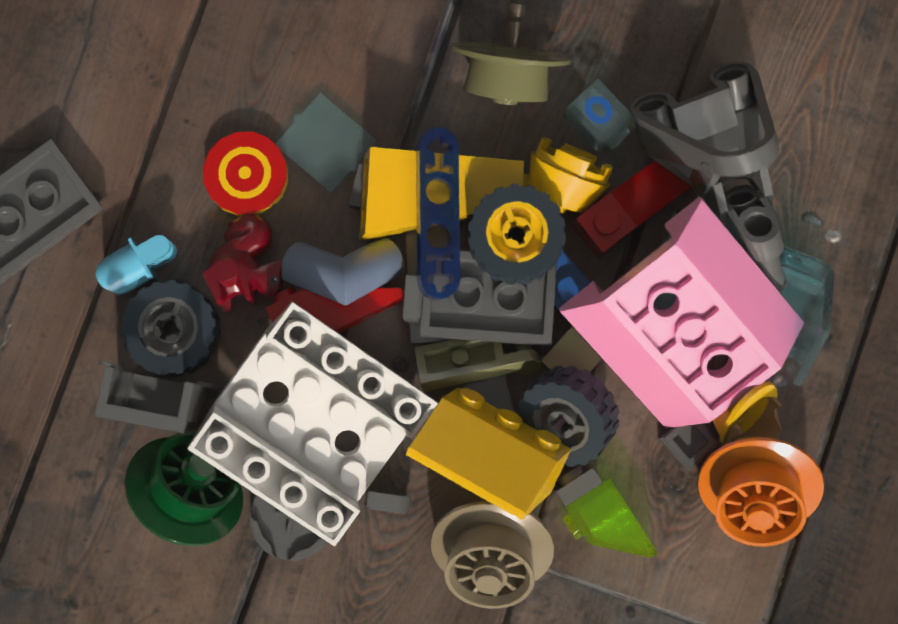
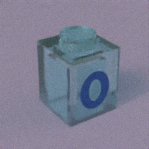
[564,79,633,153]

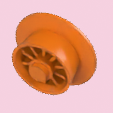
[698,437,824,547]

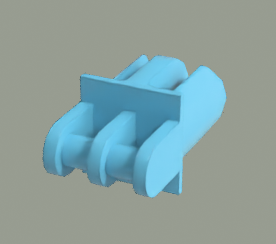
[95,235,177,295]

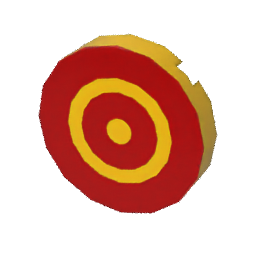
[203,131,288,216]

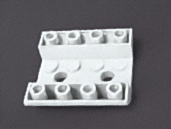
[188,302,438,546]

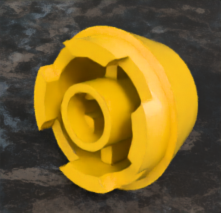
[529,137,613,213]

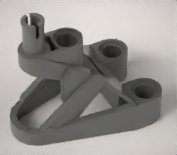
[630,61,787,292]

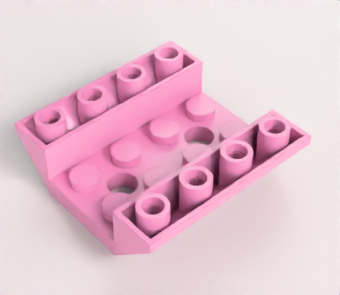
[559,196,804,428]

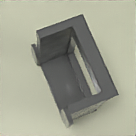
[94,361,219,434]

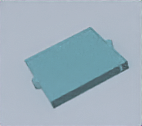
[276,93,377,193]

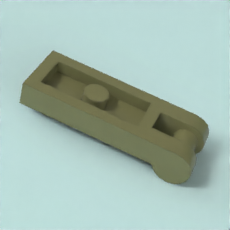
[414,339,541,392]

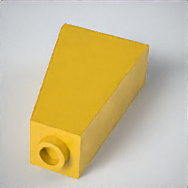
[359,147,529,240]

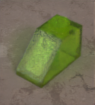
[562,478,658,558]

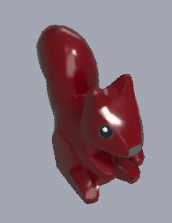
[202,214,284,314]

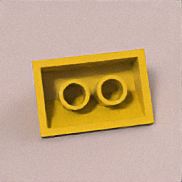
[406,387,571,520]

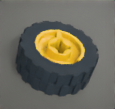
[468,184,566,285]

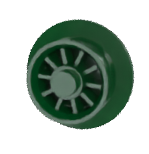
[124,431,243,546]

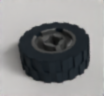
[120,280,221,377]
[517,365,620,467]

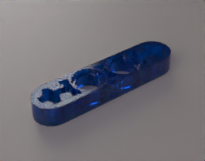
[416,127,460,301]

